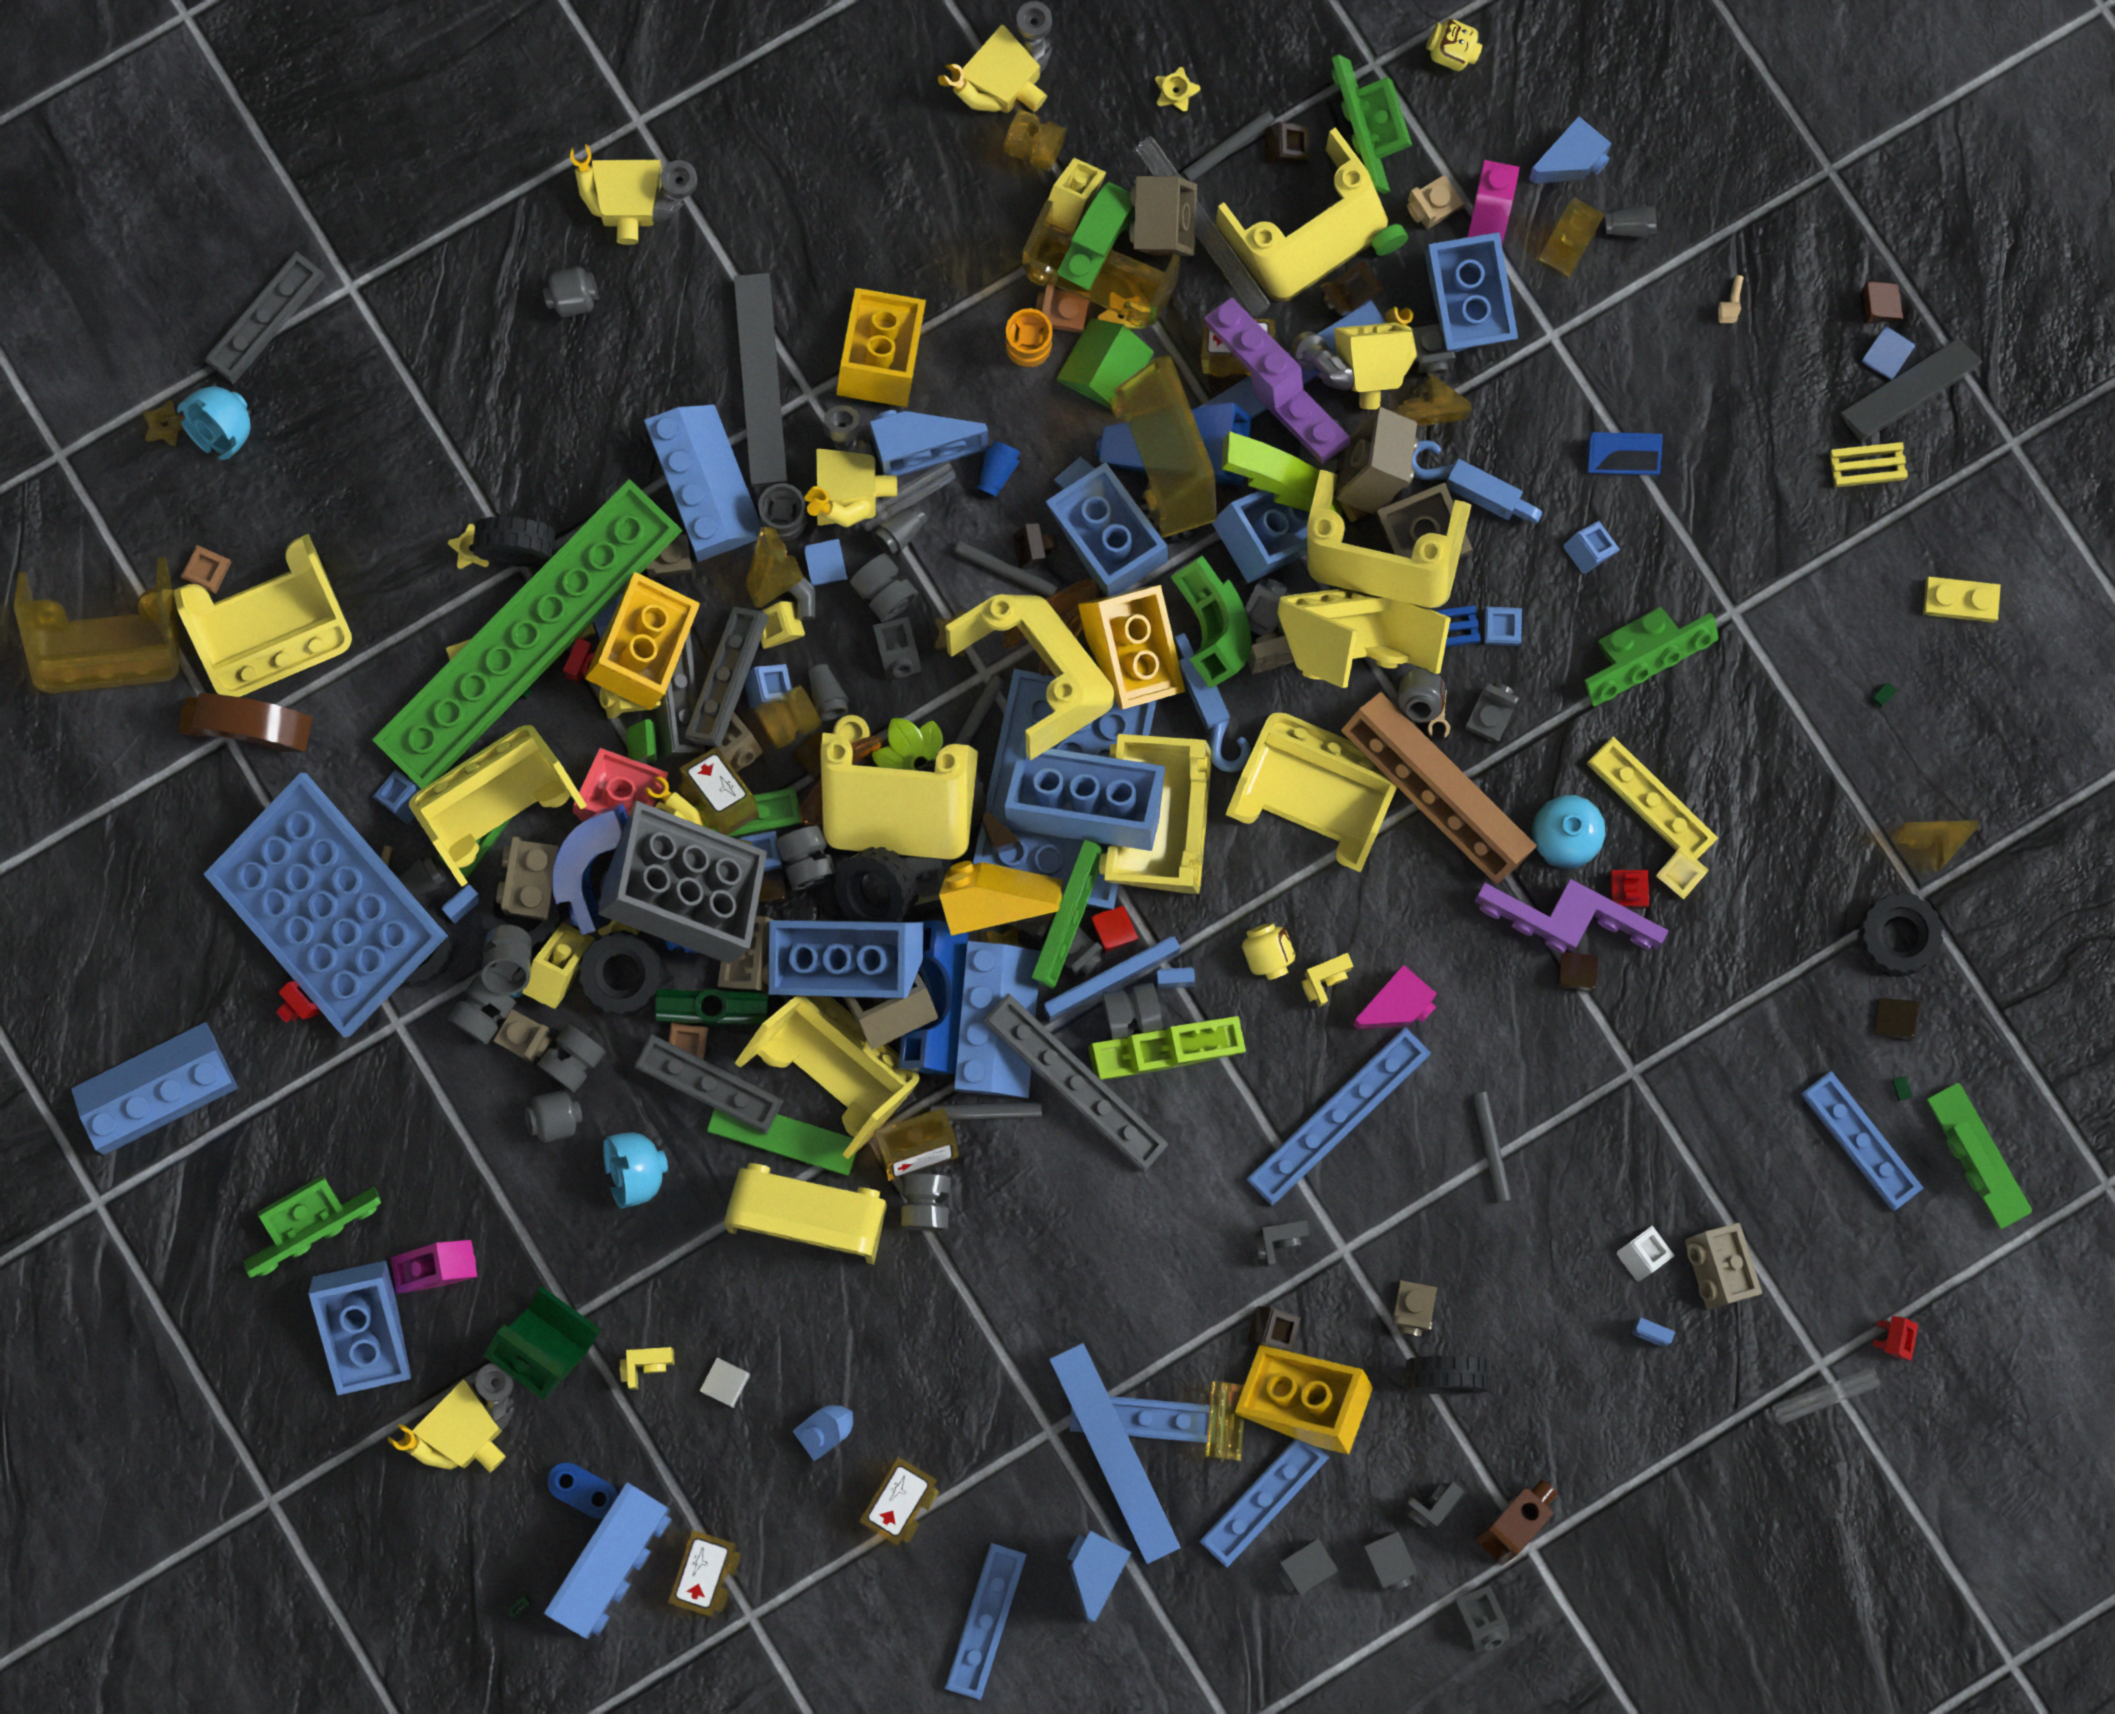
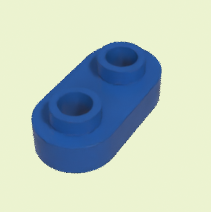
[548,1463,619,1519]

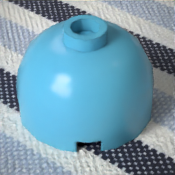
[177,386,251,460]
[1531,795,1606,869]
[603,1132,668,1209]

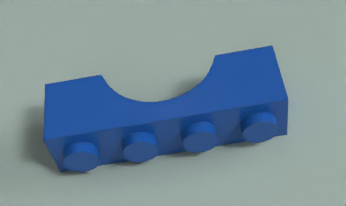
[898,920,969,1075]

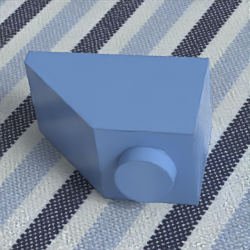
[1529,117,1612,183]

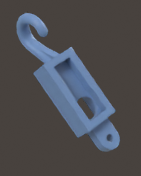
[1412,440,1543,524]
[1173,633,1251,773]

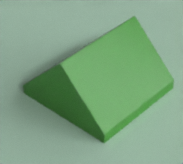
[1056,318,1154,414]

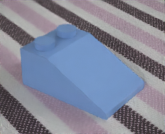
[1424,232,1518,351]
[870,410,988,477]
[1046,462,1168,597]
[1211,490,1346,583]
[309,1260,411,1395]

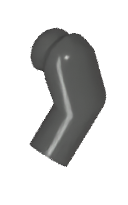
[778,570,815,621]

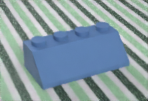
[644,404,766,562]
[1004,744,1165,851]
[769,920,923,998]
[954,941,1041,1098]
[71,1022,238,1155]
[544,1482,672,1639]
[1067,1531,1131,1624]

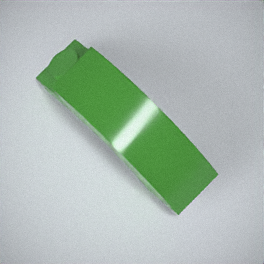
[1056,182,1135,291]
[1171,555,1251,689]

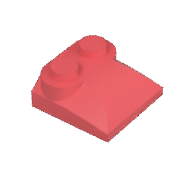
[573,748,668,822]

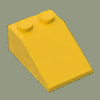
[836,288,926,407]
[585,572,700,710]
[1078,585,1186,710]
[939,861,1065,936]
[1235,1345,1373,1455]

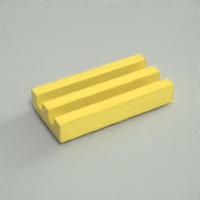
[1830,442,1908,487]

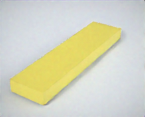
[1586,736,1718,860]

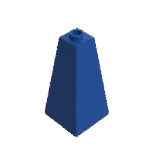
[1096,402,1252,487]

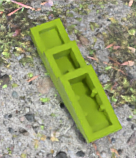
[1221,431,1342,517]
[1088,1016,1246,1081]

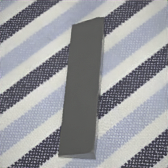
[1840,338,1982,443]
[655,631,705,758]

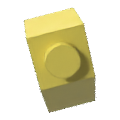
[1041,158,1106,236]
[522,922,595,1009]

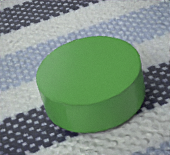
[1371,224,1408,256]

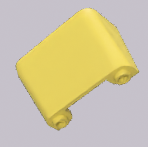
[1099,734,1211,894]

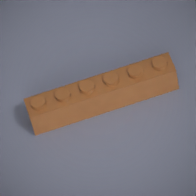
[1341,692,1537,885]

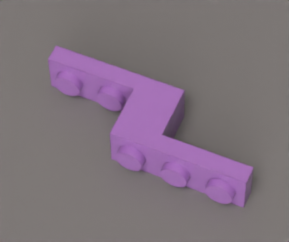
[1204,298,1350,465]
[1474,879,1668,953]

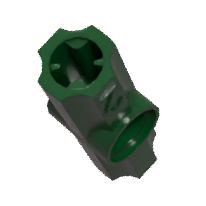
[655,989,769,1027]

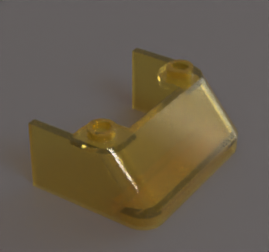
[1023,199,1180,328]
[1109,354,1217,538]
[14,557,180,693]

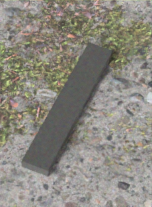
[734,273,788,487]
[982,993,1168,1172]

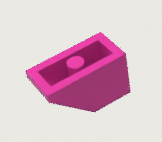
[1467,160,1520,245]
[1353,965,1437,1030]
[390,1240,477,1294]

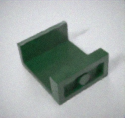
[483,1286,601,1400]

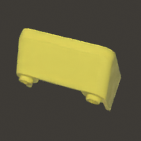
[1215,127,1388,302]
[1307,470,1472,608]
[1277,588,1451,688]
[945,594,1114,761]
[409,725,587,887]
[735,995,919,1159]
[724,1163,887,1265]

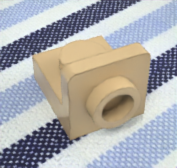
[1407,175,1464,230]

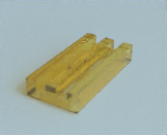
[1206,1382,1244,1461]

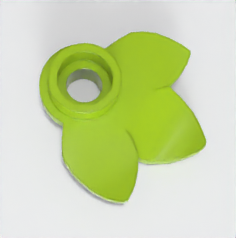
[872,718,943,770]

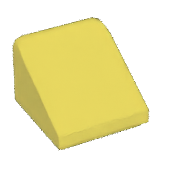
[760,601,805,649]

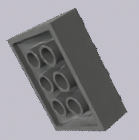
[598,800,767,964]

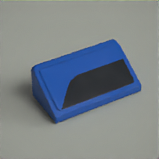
[1588,432,1663,475]

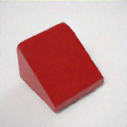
[1090,905,1139,954]

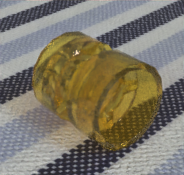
[1002,109,1067,172]
[755,684,822,750]

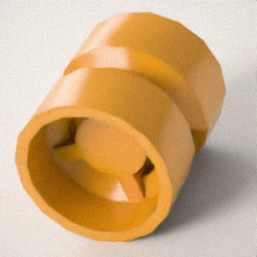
[1005,308,1052,368]

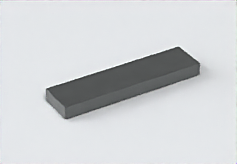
[204,251,326,385]
[684,606,769,748]
[634,1034,784,1135]

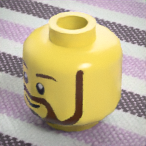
[1427,18,1482,71]
[1242,922,1295,980]

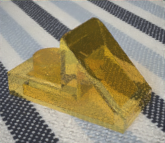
[1539,197,1604,277]
[1396,374,1472,426]
[746,527,803,607]
[1897,820,1978,870]

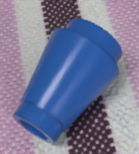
[977,440,1020,497]

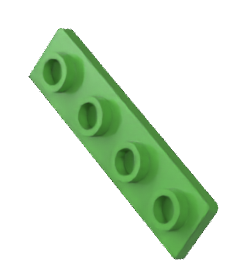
[1331,54,1412,194]
[1585,607,1718,706]
[1926,1083,2032,1230]
[243,1175,381,1278]

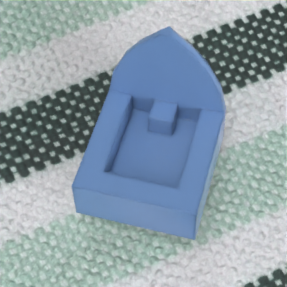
[793,1405,853,1461]

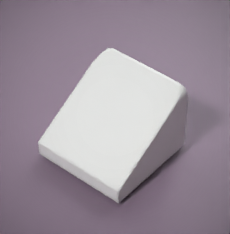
[1617,1226,1675,1282]
[700,1358,750,1408]

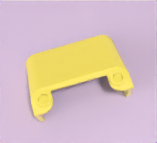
[173,534,352,697]
[1225,713,1397,872]
[821,733,978,860]

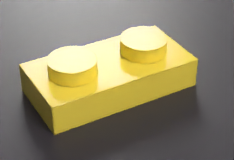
[1923,577,2001,623]

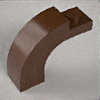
[178,693,313,752]

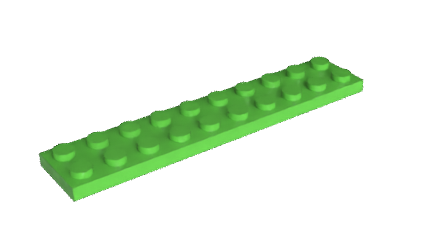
[372,479,682,790]

